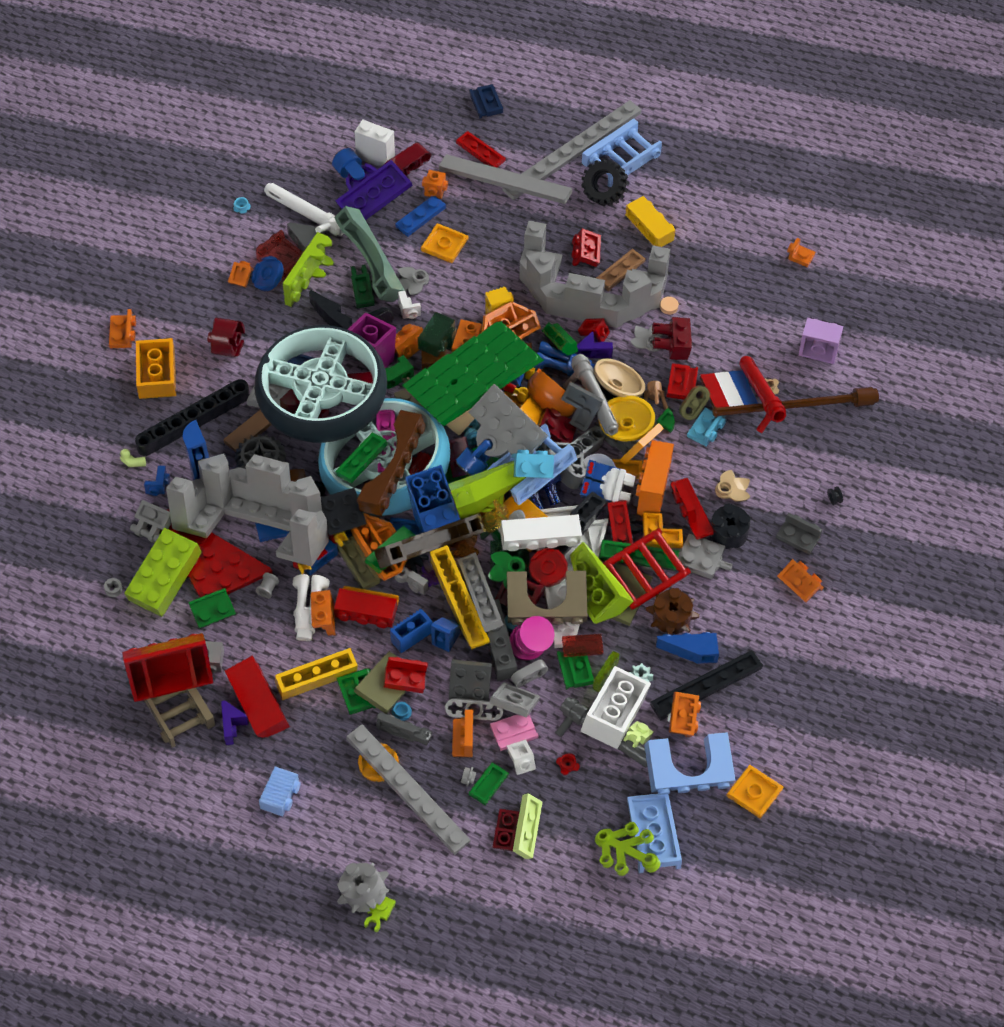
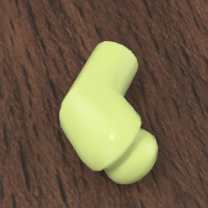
[120,449,146,468]

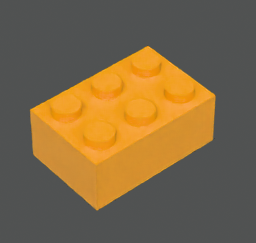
[136,338,176,399]

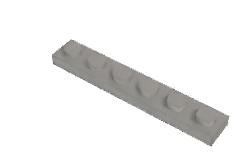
[458,552,504,632]

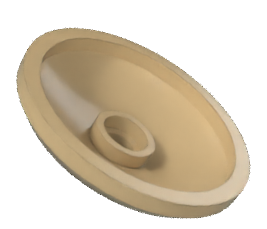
[594,359,645,397]

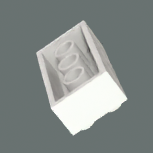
[580,666,651,749]

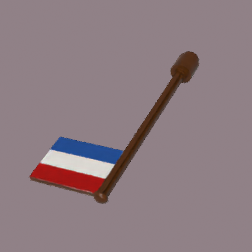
[700,370,879,418]

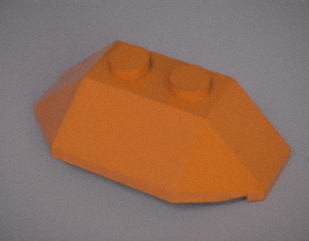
[481,302,541,339]
[351,513,407,581]

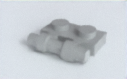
[130,500,171,543]

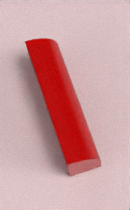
[225,655,290,738]

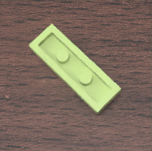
[513,793,542,859]

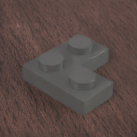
[561,382,604,432]

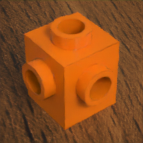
[422,170,448,199]

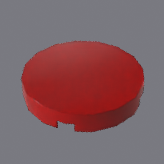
[529,548,568,587]

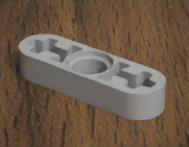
[445,698,504,721]

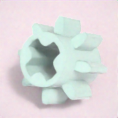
[629,663,653,682]

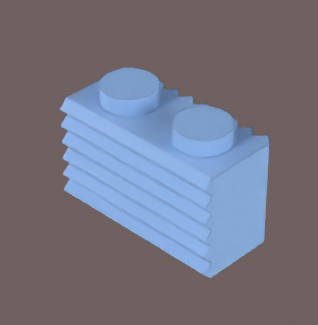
[259,767,301,816]

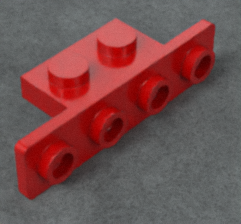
[670,478,714,539]

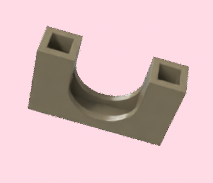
[507,571,587,625]

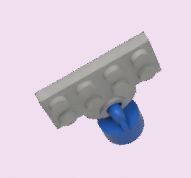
[456,384,548,476]

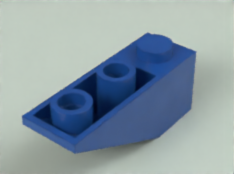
[656,632,719,664]

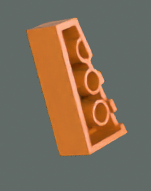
[636,440,674,518]

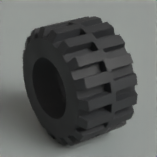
[581,159,629,206]

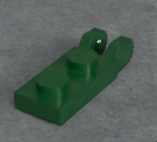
[350,264,375,308]

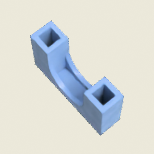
[644,732,735,795]

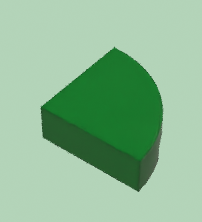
[656,408,675,433]

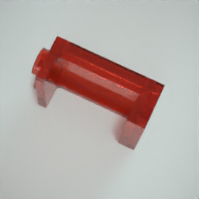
[256,230,306,281]

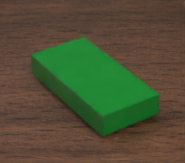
[469,762,509,806]

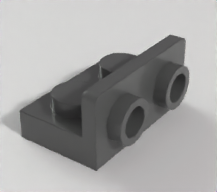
[776,513,822,555]

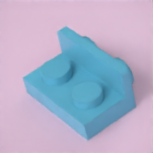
[687,407,726,447]

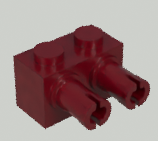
[652,317,692,360]

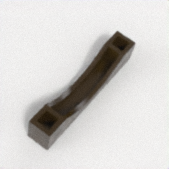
[374,513,486,569]

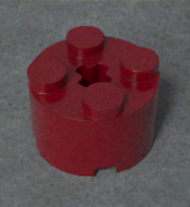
[207,318,245,357]

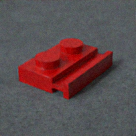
[667,363,698,400]

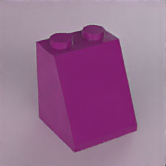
[347,312,396,368]

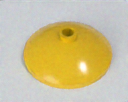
[599,396,655,441]

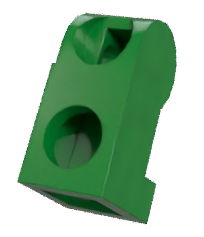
[385,355,414,389]

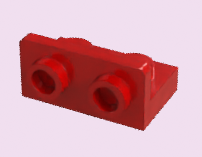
[571,228,601,267]
[384,657,428,694]

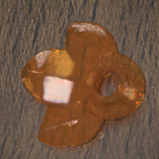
[448,535,479,558]

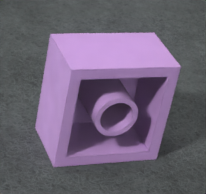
[798,318,843,364]

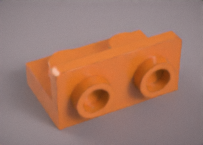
[109,309,136,348]
[777,559,824,603]
[311,590,336,636]
[669,692,701,737]
[452,710,473,757]

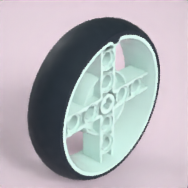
[254,325,387,443]

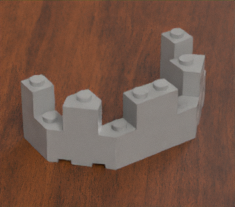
[519,221,670,328]
[166,454,329,567]

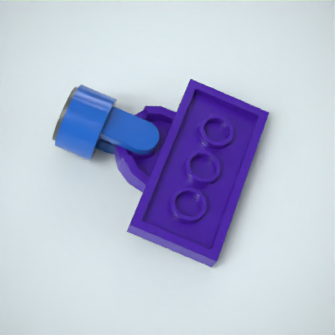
[332,148,413,220]

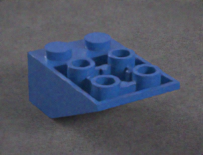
[405,465,460,533]

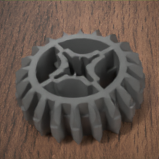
[235,433,286,469]

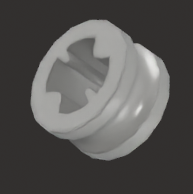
[104,578,122,597]

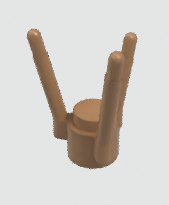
[644,381,668,410]

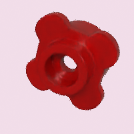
[556,753,580,775]

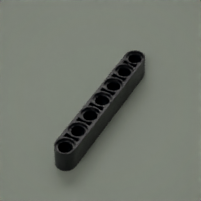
[135,379,250,456]

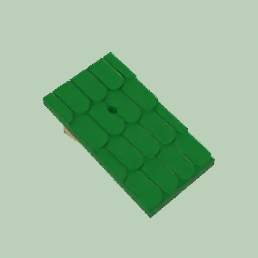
[402,321,544,436]

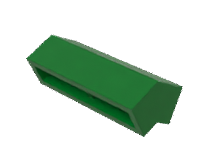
[541,322,578,356]

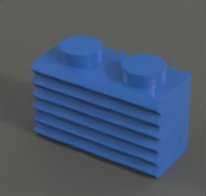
[390,609,433,653]

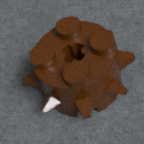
[646,588,700,635]

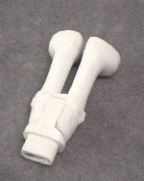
[293,574,330,641]

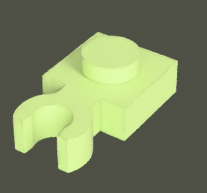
[623,721,654,748]

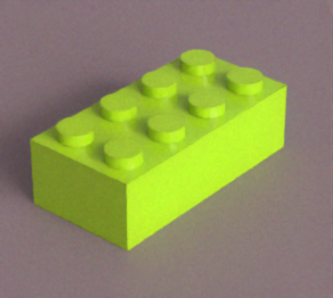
[124,528,202,617]

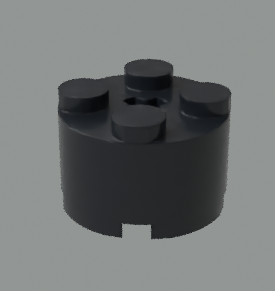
[711,503,750,549]

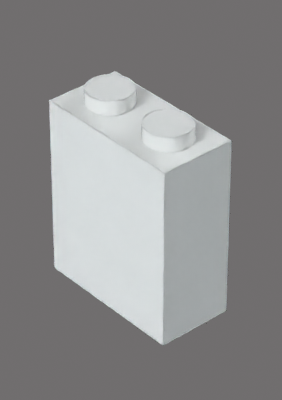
[355,120,395,167]

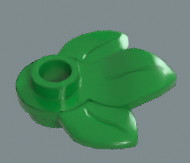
[488,551,525,589]

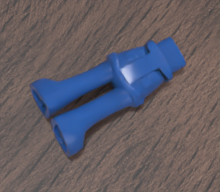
[534,341,596,378]

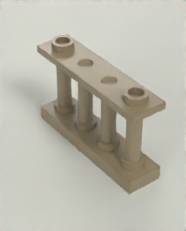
[144,688,215,748]

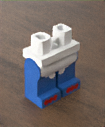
[580,459,636,504]

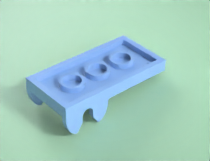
[627,794,682,873]

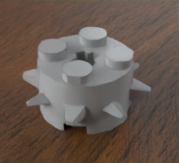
[337,863,389,913]

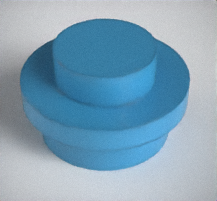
[392,702,412,721]

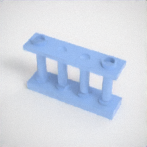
[582,119,662,187]
[487,424,577,505]

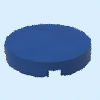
[252,256,284,292]

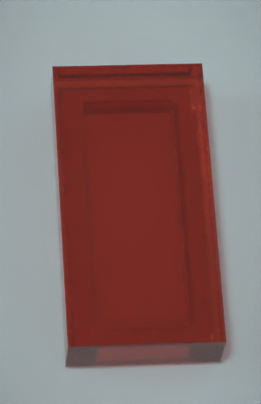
[562,634,604,657]

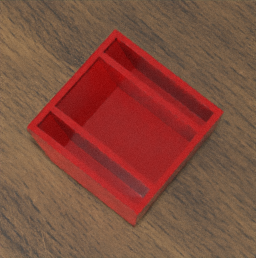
[122,633,214,702]

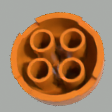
[527,368,577,418]

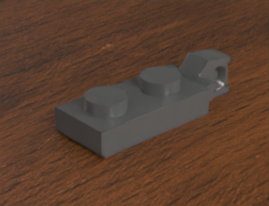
[376,712,432,745]

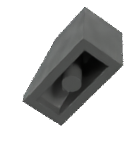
[287,222,323,253]

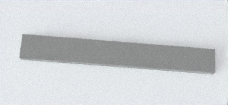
[439,154,572,204]

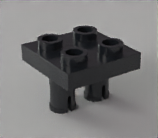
[321,488,367,537]

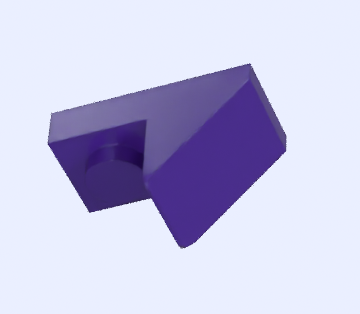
[576,331,613,359]
[221,701,248,745]

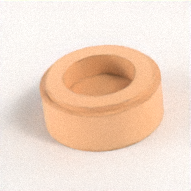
[660,297,679,315]

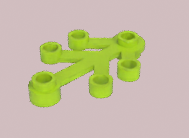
[595,822,661,876]

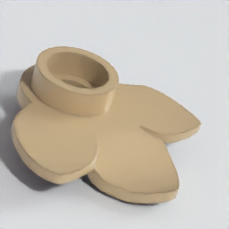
[715,470,750,502]

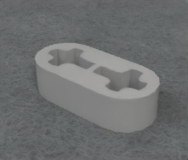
[511,660,548,688]

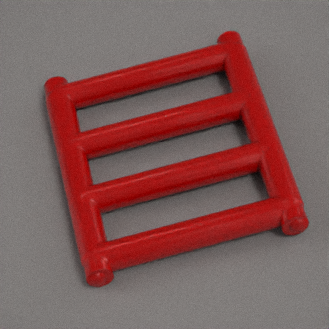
[603,528,691,610]

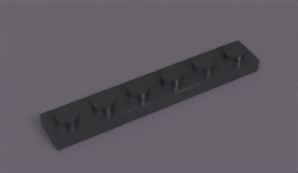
[650,650,763,721]

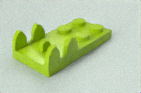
[283,232,334,307]

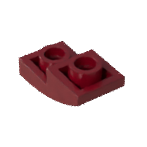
[492,809,519,851]

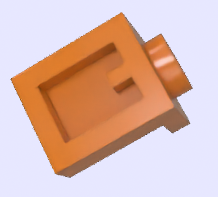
[787,238,816,268]
[228,261,253,288]

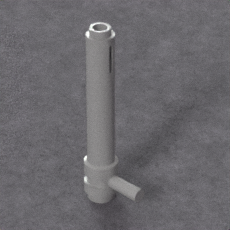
[563,354,619,435]

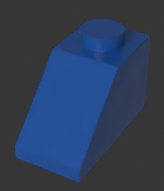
[431,617,460,652]

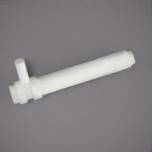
[264,183,344,236]

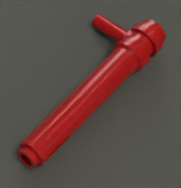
[739,356,786,433]

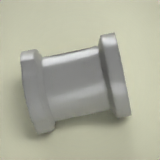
[255,573,280,599]

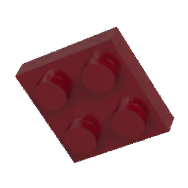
[538,408,577,443]

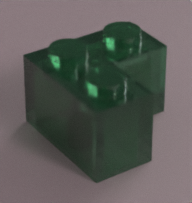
[418,312,457,357]

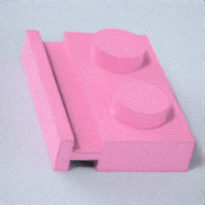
[490,714,538,751]

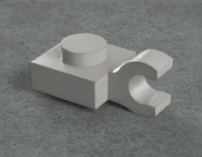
[395,567,428,595]

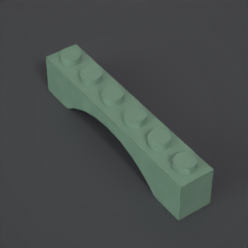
[334,206,405,302]

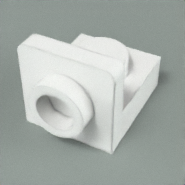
[398,291,421,319]
[507,740,536,775]

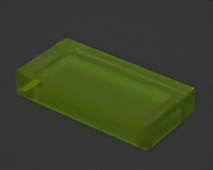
[593,651,620,692]

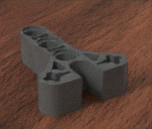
[539,426,607,489]

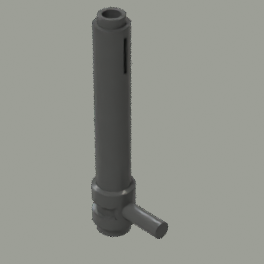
[555,697,648,768]

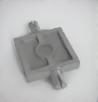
[671,534,733,579]

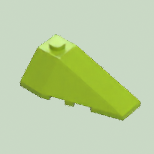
[448,461,526,519]
[570,542,634,624]

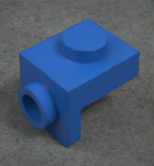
[144,465,170,496]

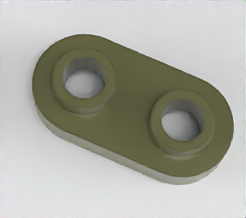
[679,385,710,420]

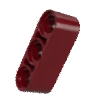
[385,142,431,176]

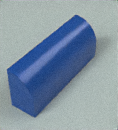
[183,420,209,480]

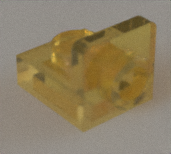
[481,499,509,533]

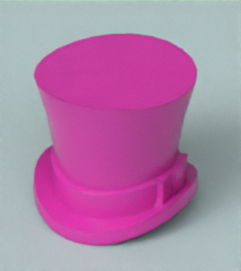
[509,616,555,660]

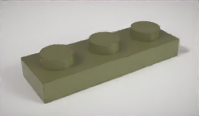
[337,536,381,590]

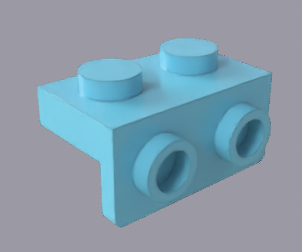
[511,450,554,478]

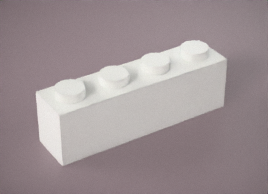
[500,515,582,551]

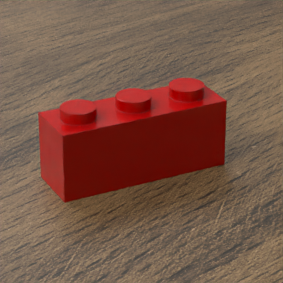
[334,588,397,628]

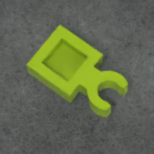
[364,897,396,932]

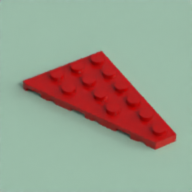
[161,509,273,598]

